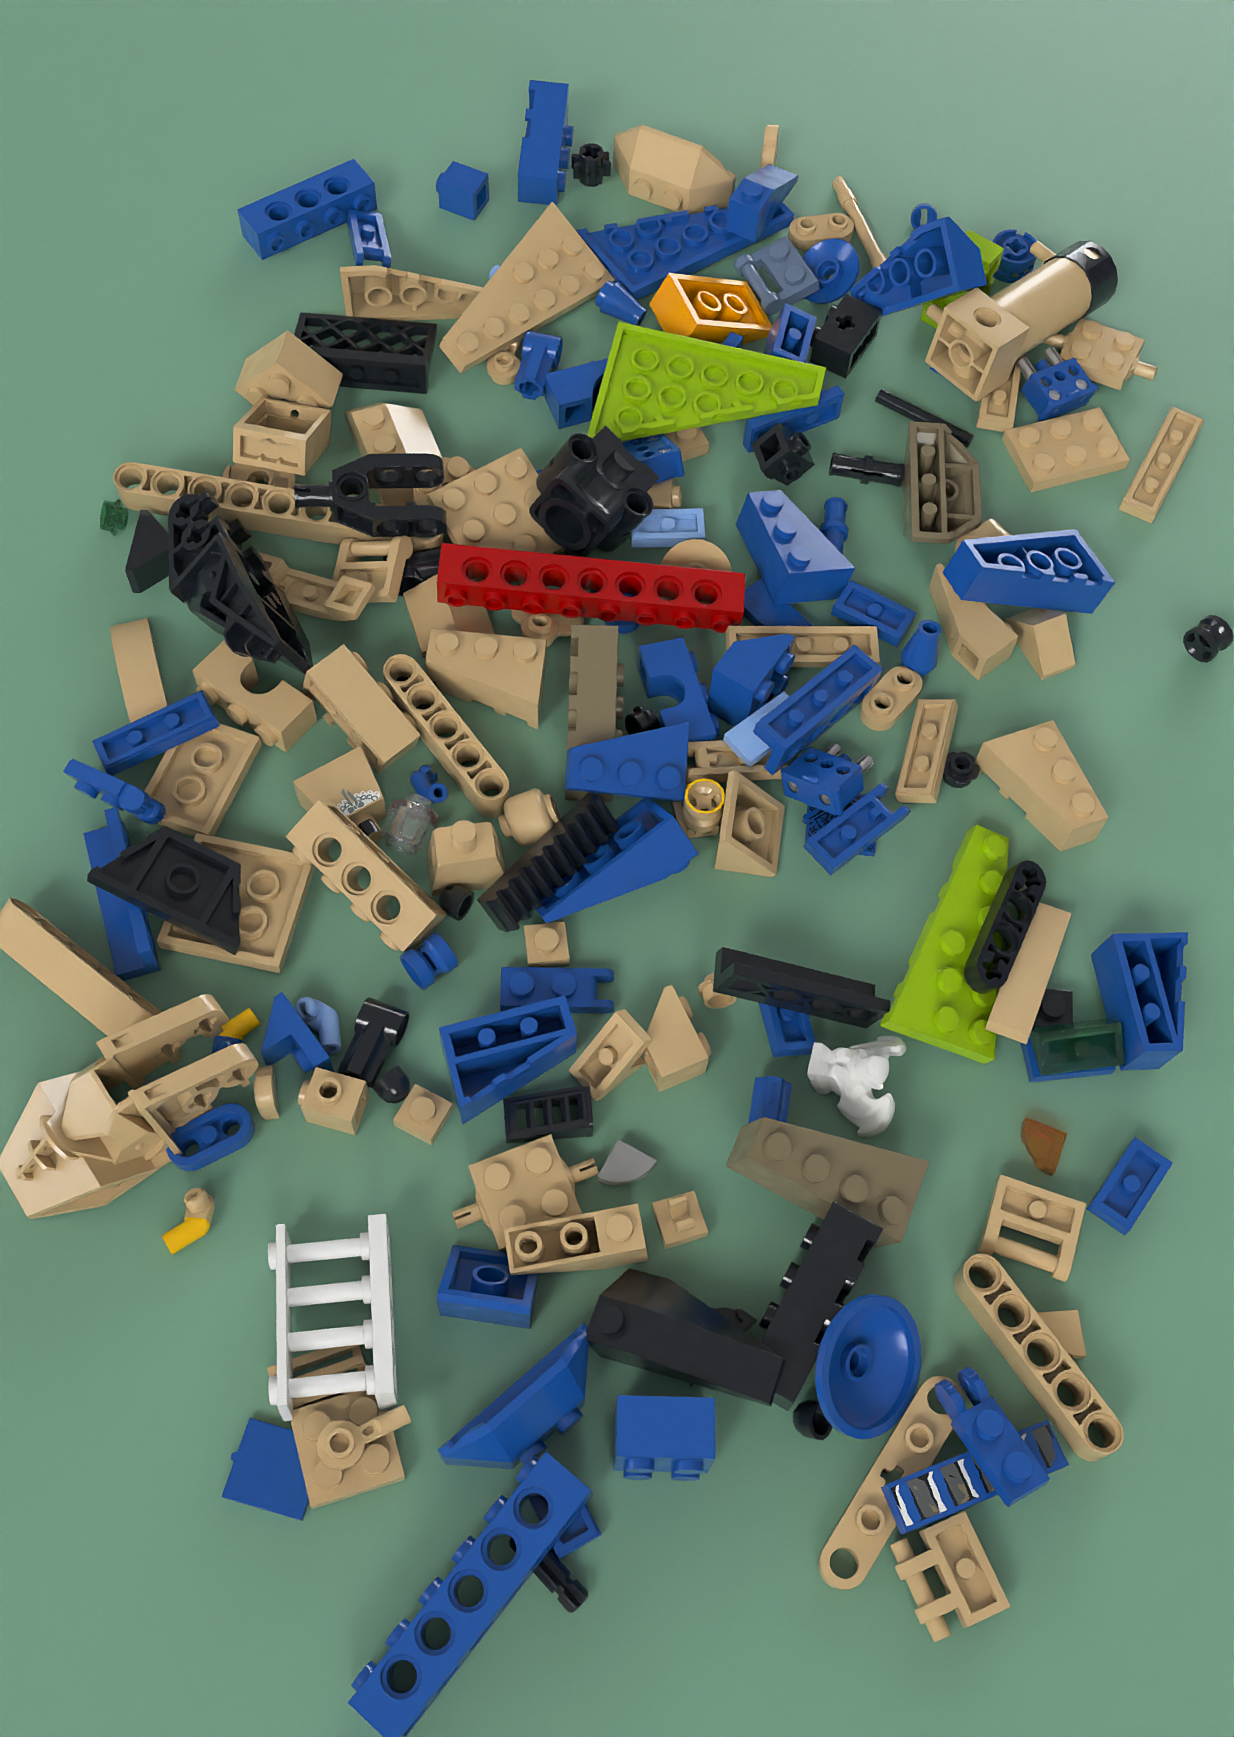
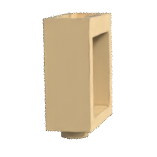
[233,397,331,476]

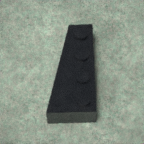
[758,1201,883,1411]

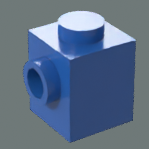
[436,161,489,221]

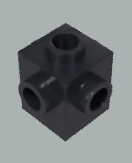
[751,423,815,486]

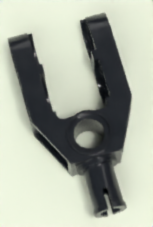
[294,453,447,537]

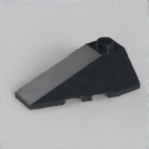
[586,1268,785,1407]

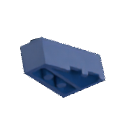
[439,995,577,1125]

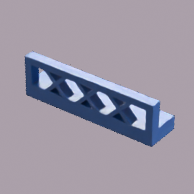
[753,645,883,776]
[83,807,161,981]

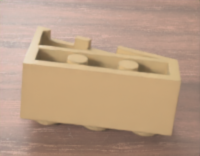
[975,720,1109,852]

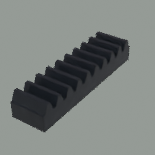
[477,792,620,932]

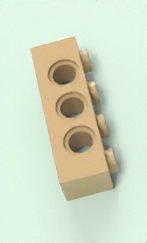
[285,800,447,952]

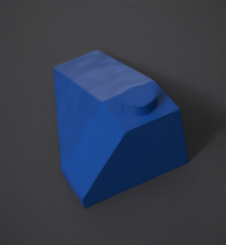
[850,217,987,317]
[535,799,699,923]

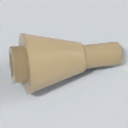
[647,478,682,509]

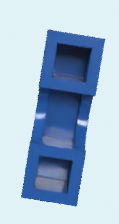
[637,637,720,759]

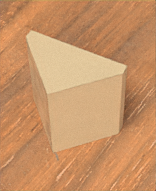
[714,770,785,877]

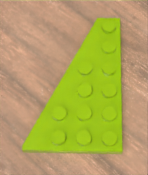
[587,322,826,441]

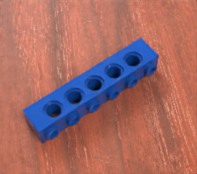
[348,1451,593,1737]

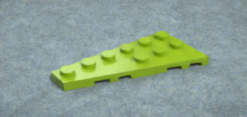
[879,825,1009,1064]

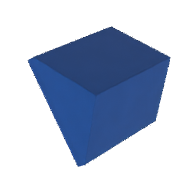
[437,1245,539,1329]

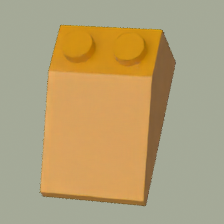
[649,273,772,345]

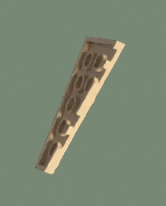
[439,202,615,374]

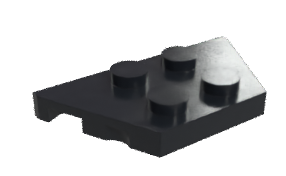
[87,826,241,955]

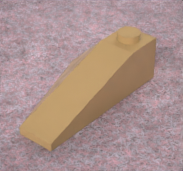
[340,265,482,321]

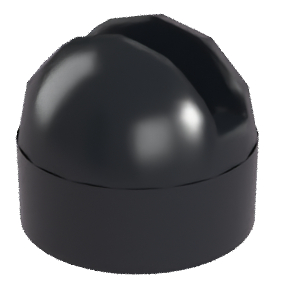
[439,884,474,921]
[372,1065,410,1103]
[792,1399,833,1440]

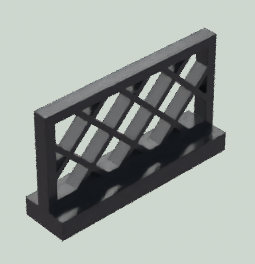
[294,312,437,394]

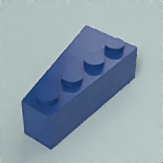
[942,529,1115,614]

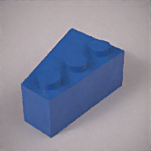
[518,80,574,206]
[736,490,855,605]
[1091,932,1188,1071]

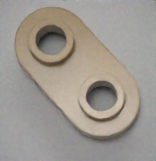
[788,213,854,251]
[859,666,922,731]

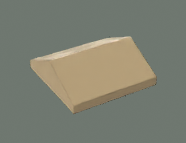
[403,574,495,657]

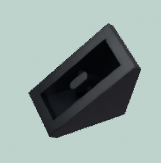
[125,510,169,593]

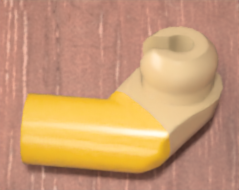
[161,1188,215,1255]

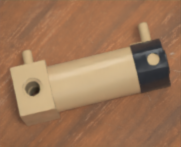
[925,241,1118,402]

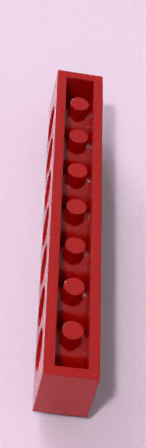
[437,543,746,633]

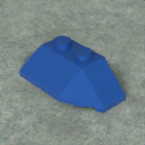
[438,1323,589,1469]

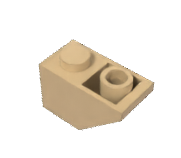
[641,985,711,1092]

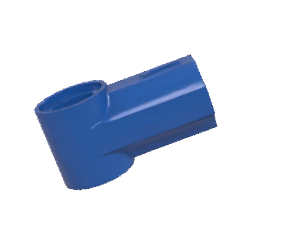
[515,330,563,400]
[748,1075,792,1123]

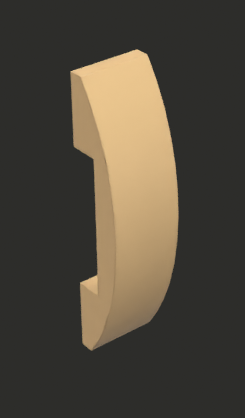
[258,552,376,621]
[110,618,168,723]

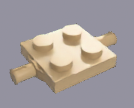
[1042,318,1158,390]
[451,1134,599,1252]

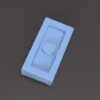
[631,508,706,548]

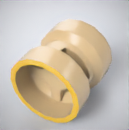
[682,778,725,833]

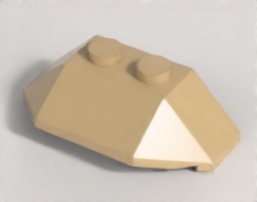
[613,125,736,215]
[344,402,442,506]

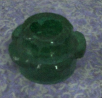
[100,499,129,536]

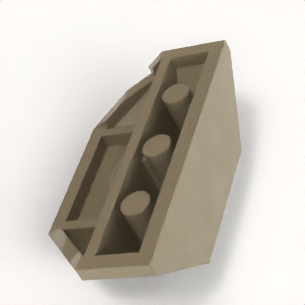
[902,421,982,544]

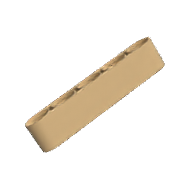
[383,654,509,818]
[0,897,161,1036]
[953,1254,1124,1461]

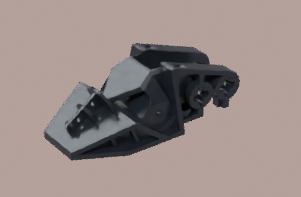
[168,491,313,675]

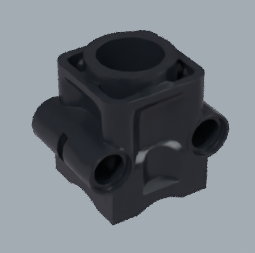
[529,425,659,557]

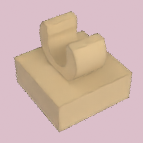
[651,1190,708,1249]

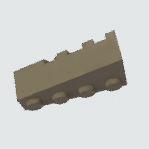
[565,624,624,802]
[726,1117,929,1248]

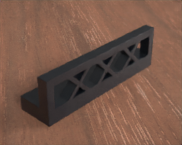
[713,947,891,1029]

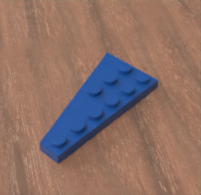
[576,203,794,300]

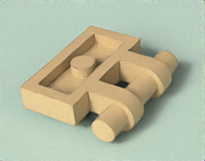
[890,1511,1011,1642]

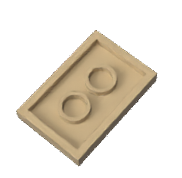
[1002,407,1130,493]
[145,723,262,837]

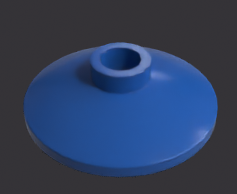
[802,238,860,304]

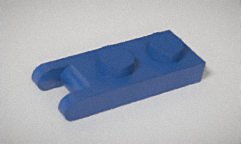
[347,209,391,268]
[804,783,911,876]
[500,967,614,1014]

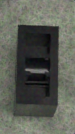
[810,294,882,379]

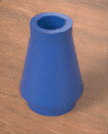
[595,280,647,326]
[900,620,941,676]

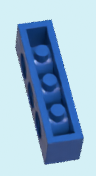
[237,159,377,260]

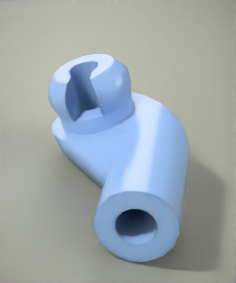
[294,997,341,1054]

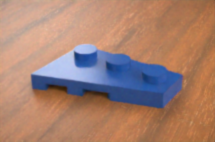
[564,722,689,802]

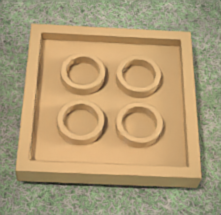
[426,448,565,582]
[157,833,316,973]

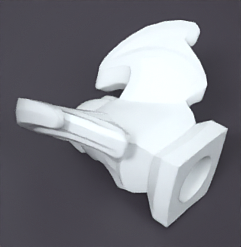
[807,1036,907,1138]

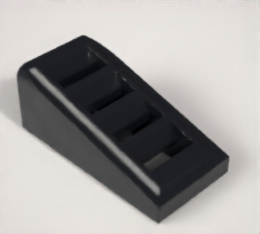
[503,1086,593,1143]

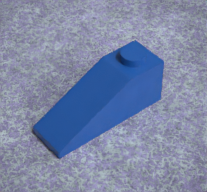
[726,164,799,242]

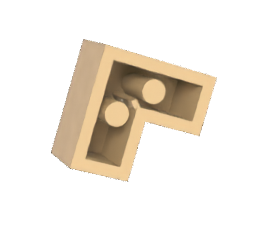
[235,330,343,409]

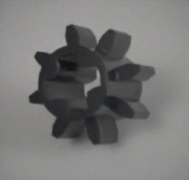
[571,143,611,187]

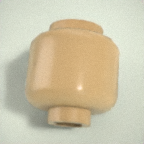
[498,788,560,847]

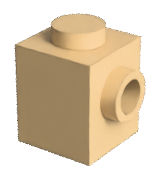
[298,1067,370,1136]

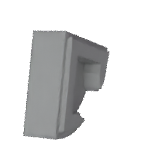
[597,1139,657,1186]

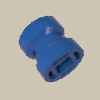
[400,932,458,990]

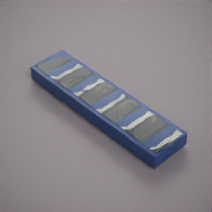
[881,1419,1069,1535]

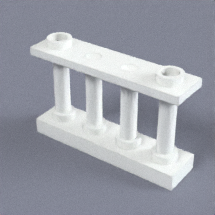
[268,1214,398,1421]

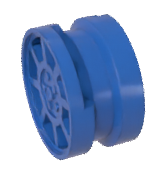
[993,229,1037,283]

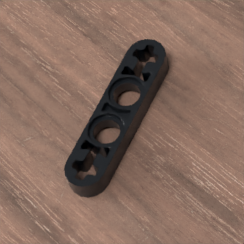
[964,860,1046,994]

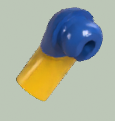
[212,1007,261,1054]

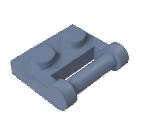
[734,236,819,315]

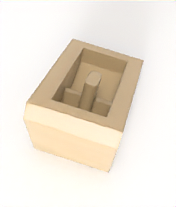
[1005,608,1075,680]

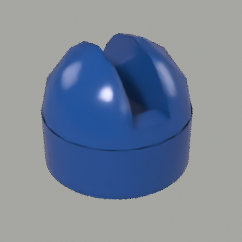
[911,203,937,229]

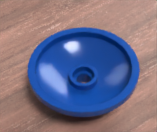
[815,1294,921,1439]

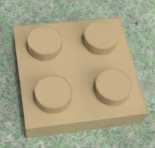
[291,1390,405,1509]

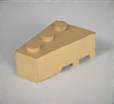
[426,628,547,729]
[301,644,421,774]

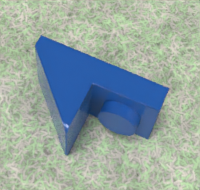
[261,992,334,1073]

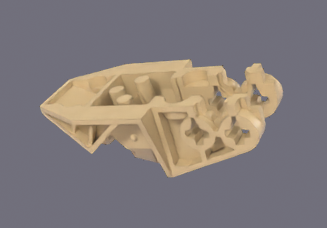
[0,994,259,1219]

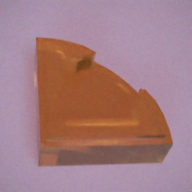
[1021,1117,1067,1176]

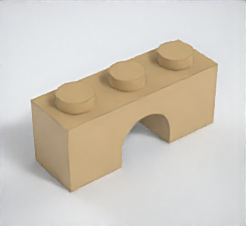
[192,639,317,753]

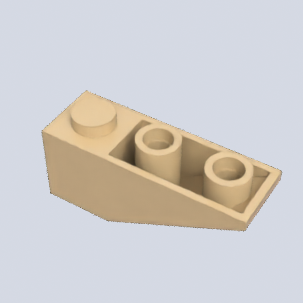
[929,563,1019,680]
[503,1203,648,1275]

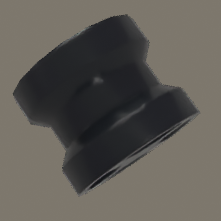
[1183,615,1233,663]

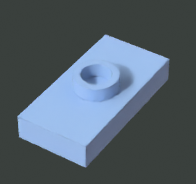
[723,692,789,768]

